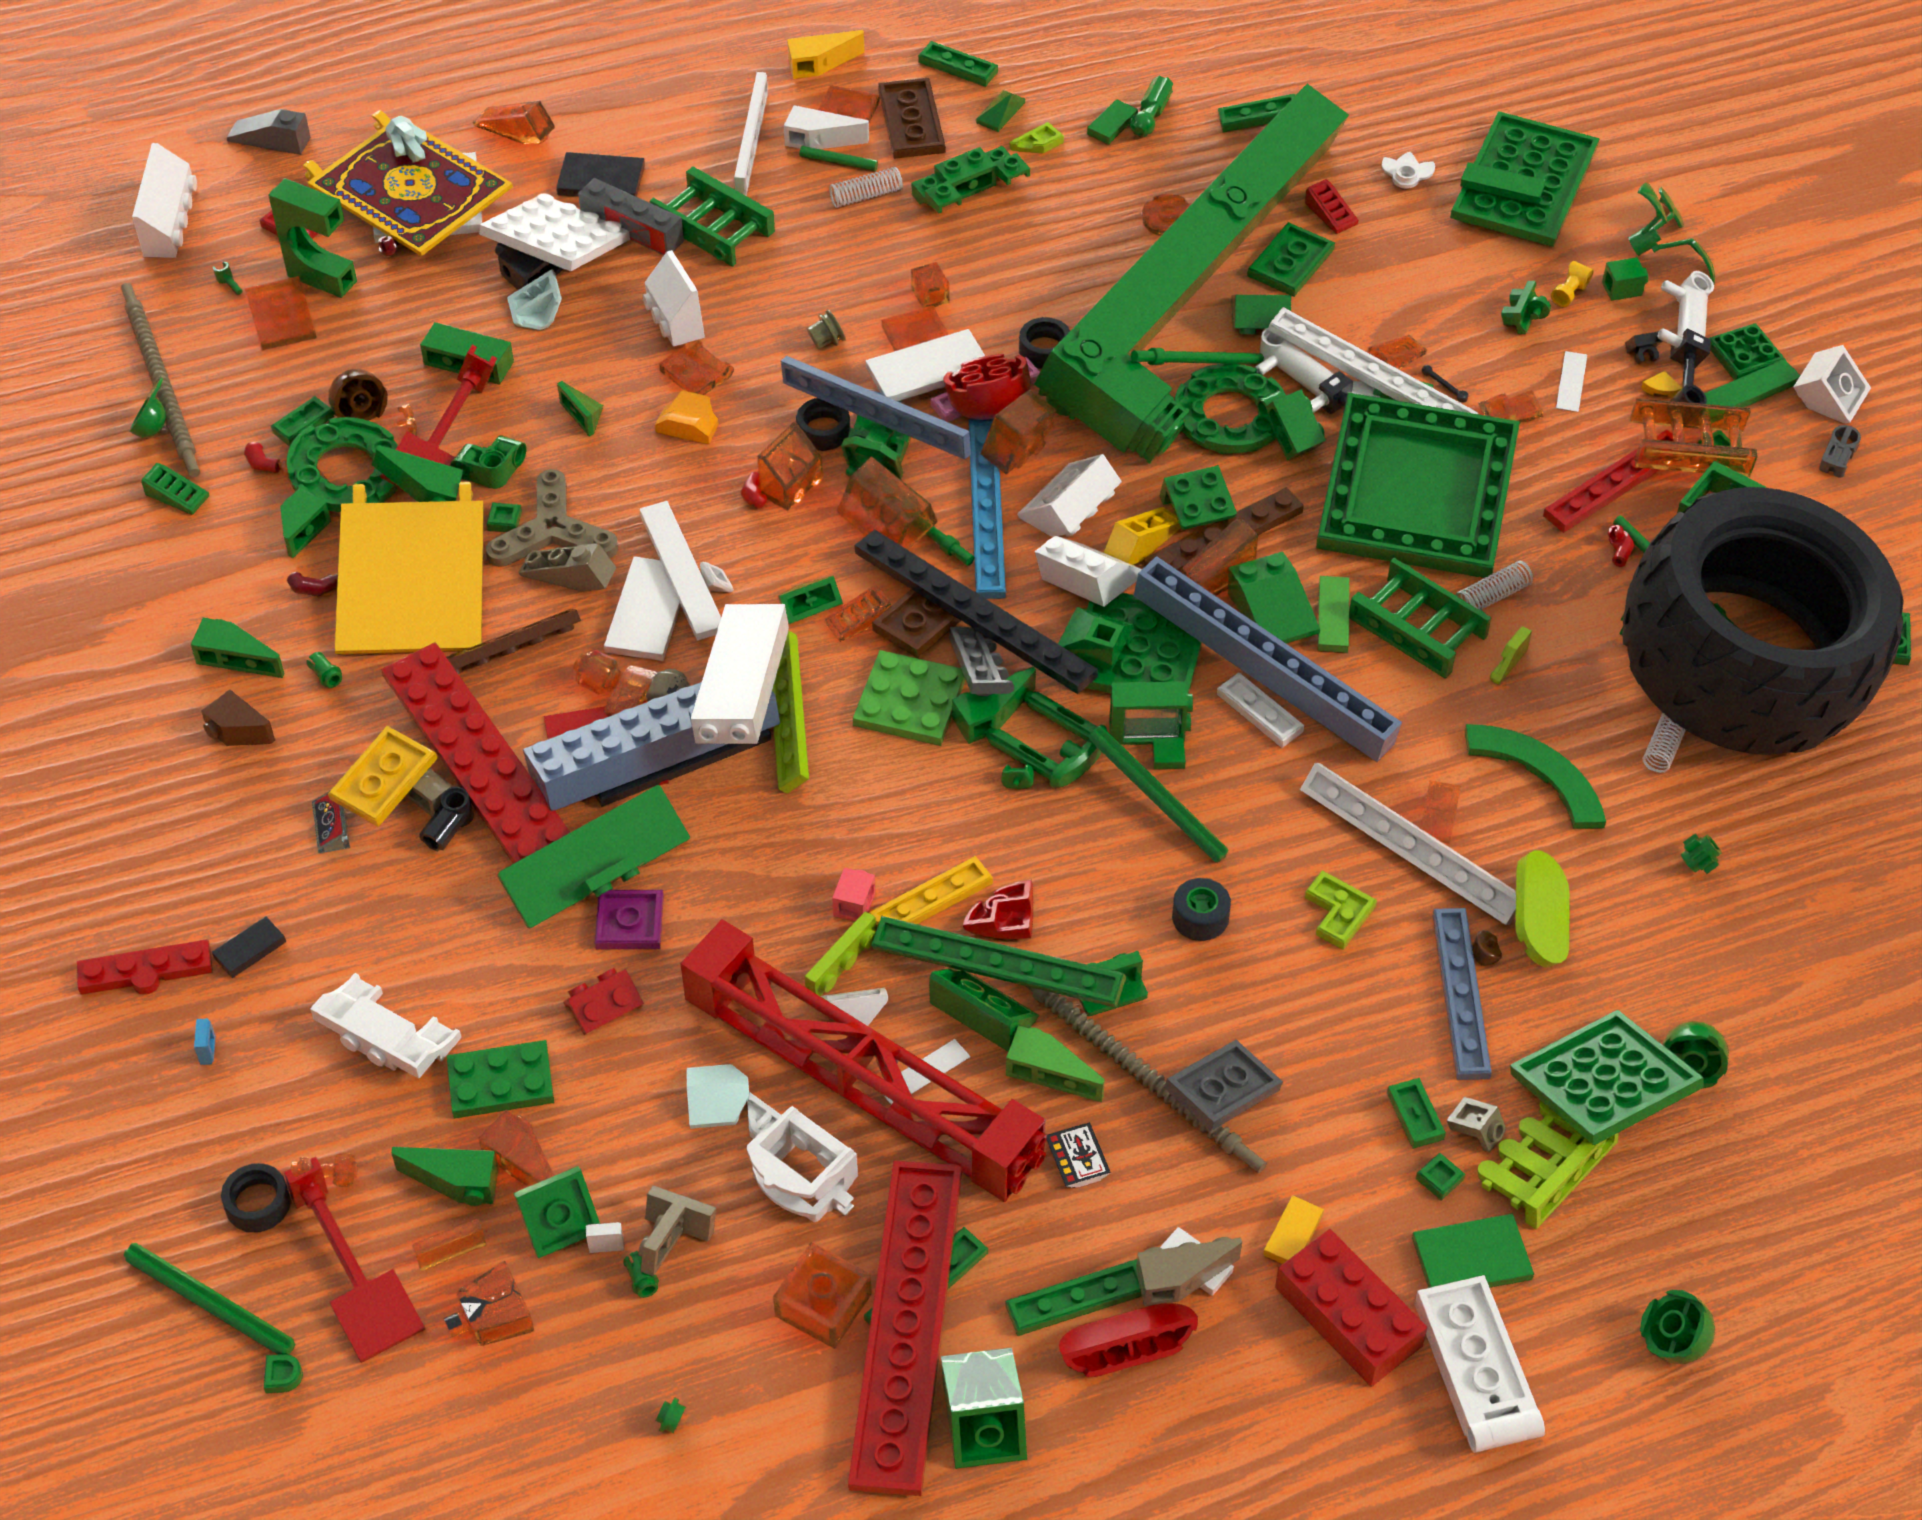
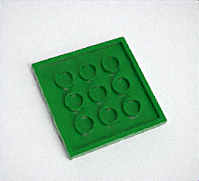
[1086,593,1203,694]
[1510,1010,1704,1145]

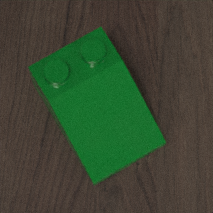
[1228,551,1320,643]

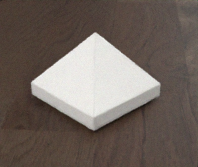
[700,562,734,593]

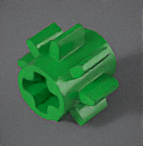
[1681,833,1722,874]

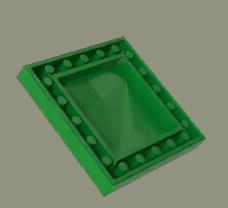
[1316,392,1520,578]

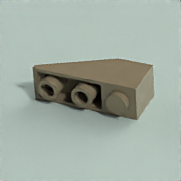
[519,543,617,592]
[1136,1237,1242,1307]

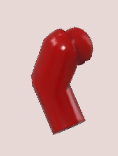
[244,442,281,473]
[1607,525,1634,567]

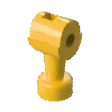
[1551,261,1594,307]

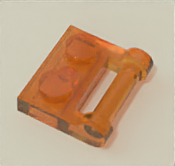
[659,340,734,395]

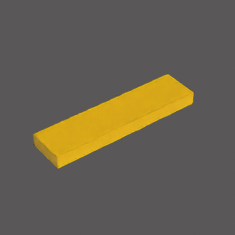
[868,856,993,930]

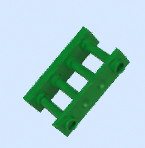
[650,166,775,267]
[1349,558,1491,679]

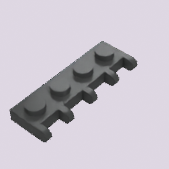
[949,627,1014,696]

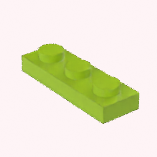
[805,911,876,996]

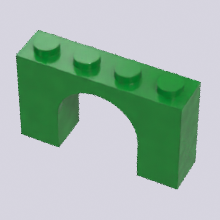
[268,178,357,298]

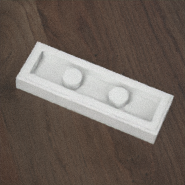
[1217,672,1304,748]

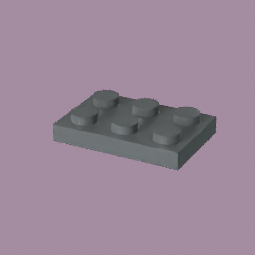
[1164,1040,1283,1131]

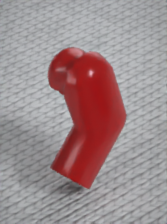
[741,472,767,509]

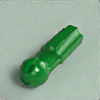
[1130,75,1173,137]

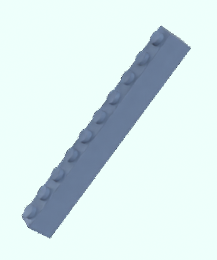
[1134,556,1402,762]

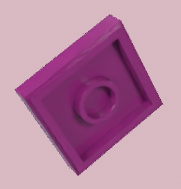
[595,890,664,949]

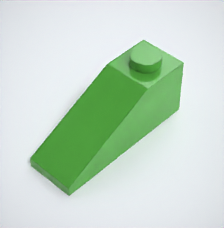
[1006,1025,1105,1102]

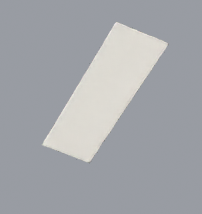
[1556,351,1587,412]
[883,1039,970,1105]

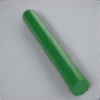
[799,146,878,171]

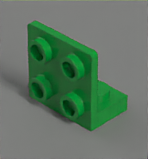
[1159,465,1237,530]

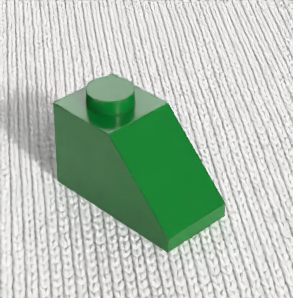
[280,488,331,558]

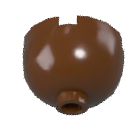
[328,369,388,421]

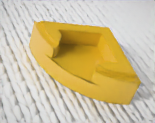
[1641,371,1682,398]

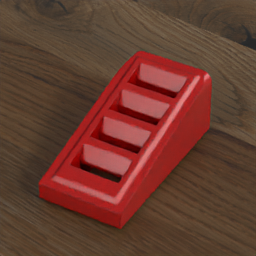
[1305,179,1359,234]

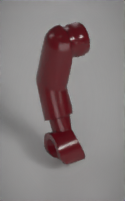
[378,236,399,256]
[287,572,338,596]

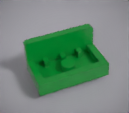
[1079,951,1148,1016]

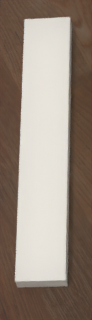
[734,72,768,196]
[640,501,721,641]

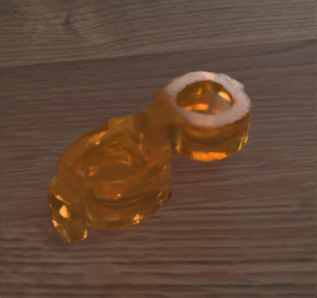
[396,404,418,436]

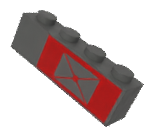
[578,178,684,255]

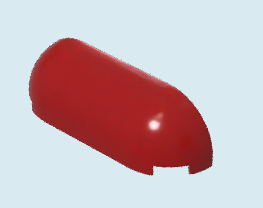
[1059,1303,1198,1377]

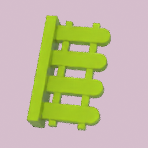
[1478,1101,1619,1229]

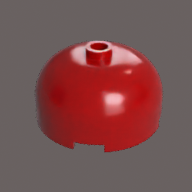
[943,354,1031,420]

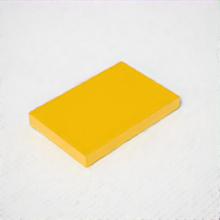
[328,726,437,827]

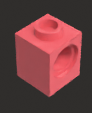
[832,868,875,921]

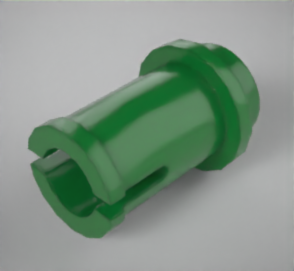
[307,652,342,688]
[623,1251,659,1298]

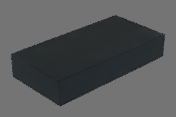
[212,916,286,978]

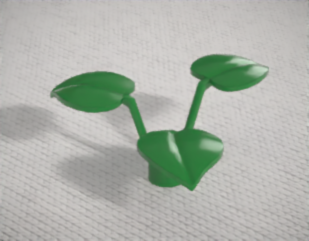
[1628,183,1715,284]

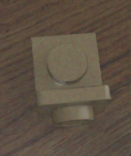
[1447,1097,1506,1152]

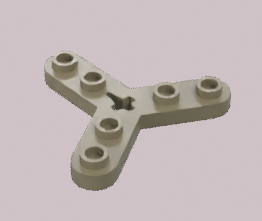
[486,469,618,567]

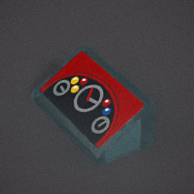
[312,790,350,854]

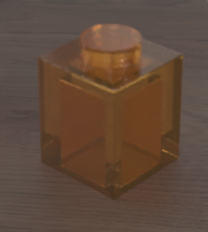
[911,262,950,310]

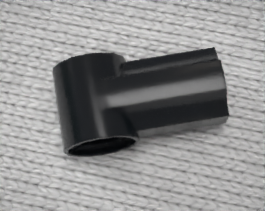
[419,787,474,852]

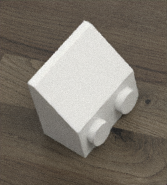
[1794,345,1871,424]

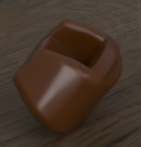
[1472,930,1502,966]

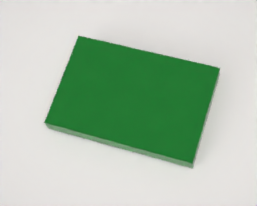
[1247,222,1335,297]
[1412,1214,1534,1288]

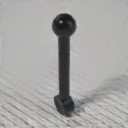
[1422,365,1468,403]

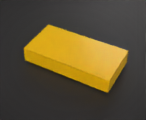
[1263,1195,1324,1264]

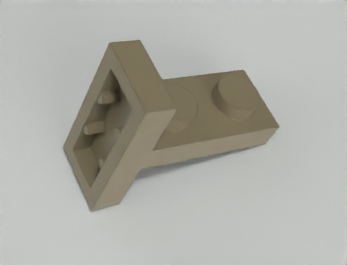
[638,1186,716,1276]

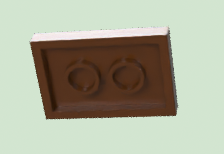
[872,589,961,658]

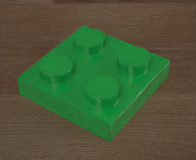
[513,1166,600,1258]

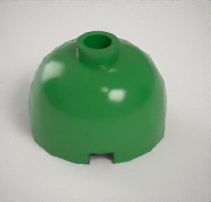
[1662,1021,1729,1089]
[1640,1290,1715,1364]

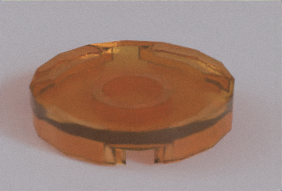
[1142,194,1192,236]

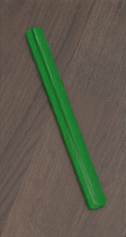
[1089,726,1229,863]
[123,1243,296,1355]

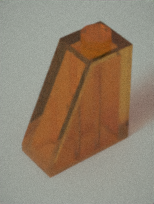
[1182,517,1259,596]

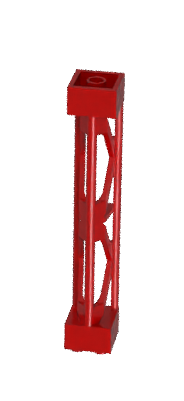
[680,919,1047,1202]

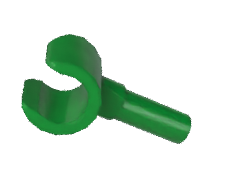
[213,262,243,295]

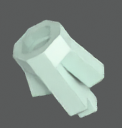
[385,116,427,162]

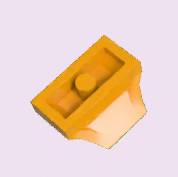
[655,390,719,444]

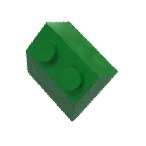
[1231,294,1291,334]

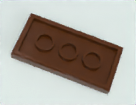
[878,78,946,159]

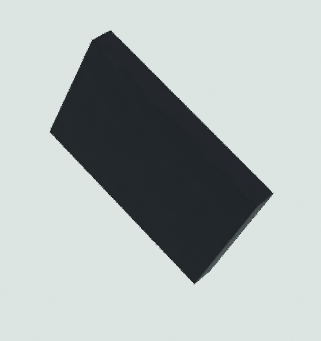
[556,152,645,197]

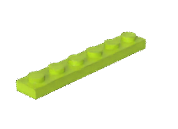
[772,630,809,794]

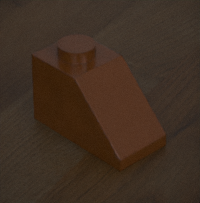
[201,690,275,746]

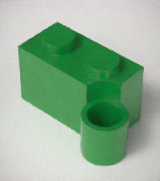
[1257,389,1326,461]

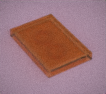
[245,276,317,351]

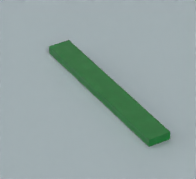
[871,916,1126,1008]

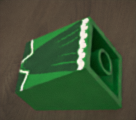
[941,1347,1027,1469]

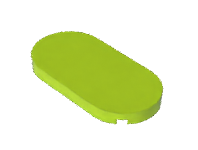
[1515,850,1570,967]

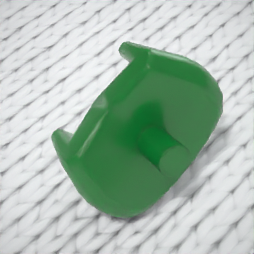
[1001,764,1034,789]

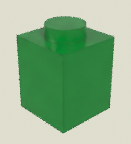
[1602,257,1648,301]

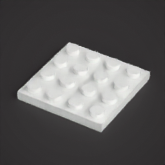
[479,194,630,271]

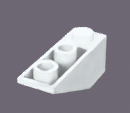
[784,105,869,149]

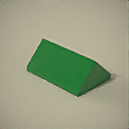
[929,968,1039,1052]

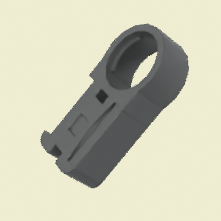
[1819,425,1861,478]

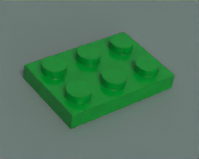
[447,1040,555,1119]

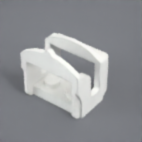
[746,1106,858,1222]

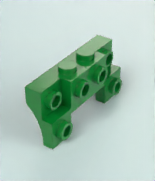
[911,146,1030,214]

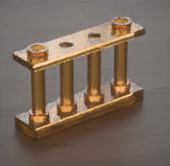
[1630,398,1758,477]

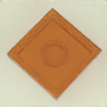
[818,85,880,123]

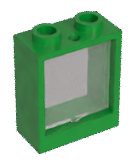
[1109,681,1193,745]

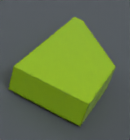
[1010,122,1064,153]
[1490,626,1532,685]

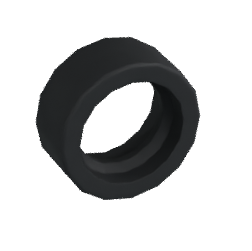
[1019,317,1070,369]
[796,398,851,451]
[221,1163,291,1232]

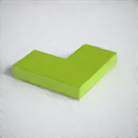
[1305,870,1377,950]

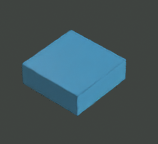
[194,1018,216,1065]

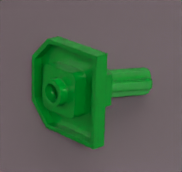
[841,424,904,480]

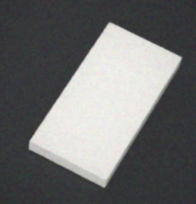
[865,329,985,401]
[604,557,681,661]

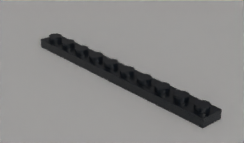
[854,529,1098,694]

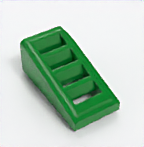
[141,463,210,515]

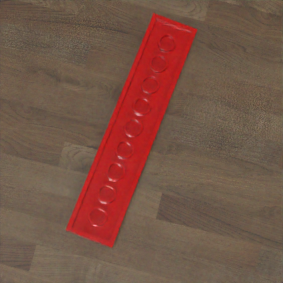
[381,642,571,864]
[848,1160,962,1496]

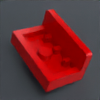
[563,968,644,1035]

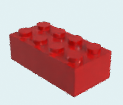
[1275,1229,1428,1387]

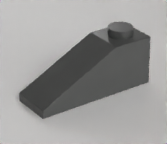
[227,109,311,155]

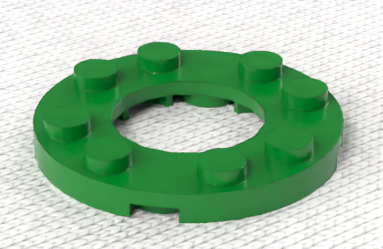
[1175,364,1286,454]
[287,417,399,512]

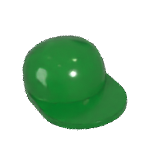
[129,377,166,439]

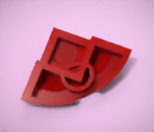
[963,879,1033,939]

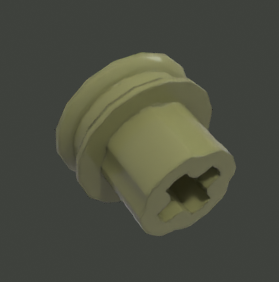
[807,309,846,349]

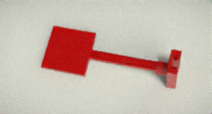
[380,344,497,488]
[284,1156,425,1363]

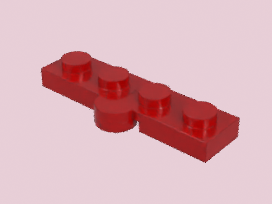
[77,939,213,995]

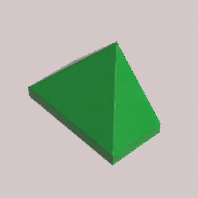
[976,90,1025,132]
[557,381,604,436]
[778,576,843,624]

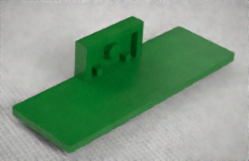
[497,785,690,929]

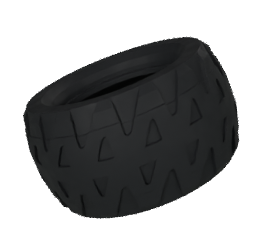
[1622,487,1904,755]

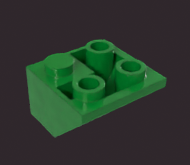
[1058,607,1133,671]

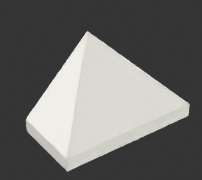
[821,987,888,1026]

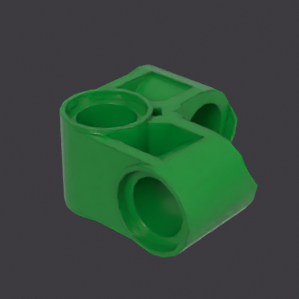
[450,435,527,489]

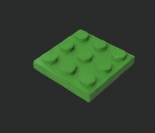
[853,650,966,746]

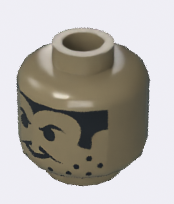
[646,668,690,702]

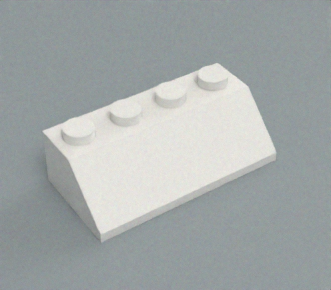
[132,143,197,258]

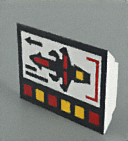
[1046,1122,1111,1188]

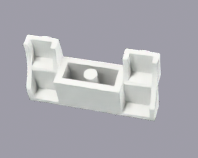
[310,973,461,1079]

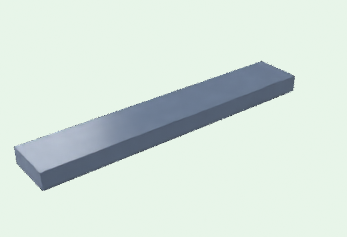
[1432,908,1492,1080]

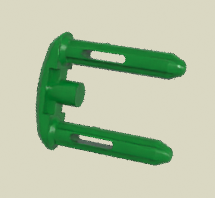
[985,691,1108,788]

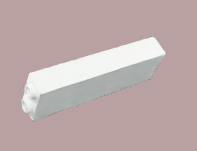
[691,604,789,744]

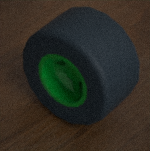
[1172,878,1231,941]

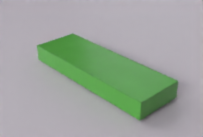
[1318,576,1349,653]

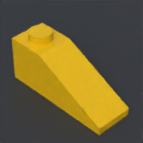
[1104,507,1181,565]

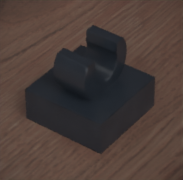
[1625,331,1663,364]

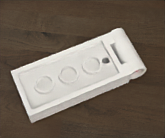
[1414,1275,1545,1453]

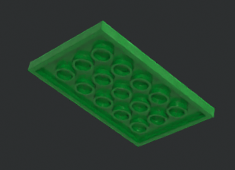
[1450,111,1600,247]

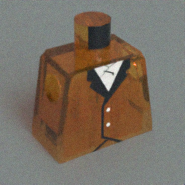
[443,1261,534,1346]

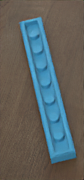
[969,419,1006,599]

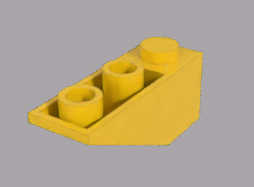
[787,30,865,79]

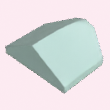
[507,270,562,330]
[687,1064,749,1129]

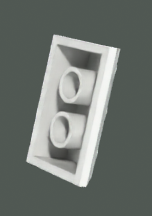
[643,250,705,347]
[1017,454,1122,537]
[1035,536,1142,607]

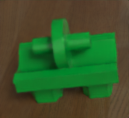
[1501,281,1551,334]

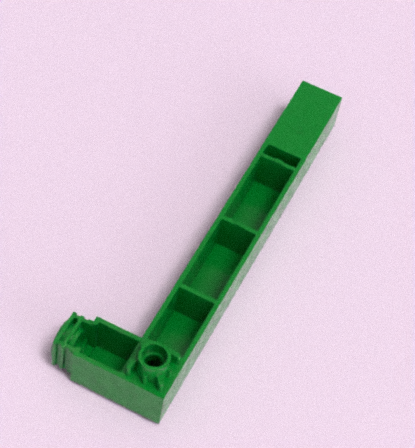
[1034,83,1349,464]

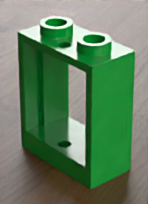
[1676,461,1766,515]

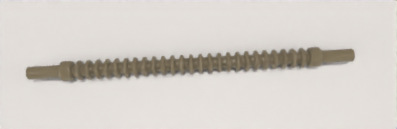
[121,283,200,477]
[1026,986,1267,1173]

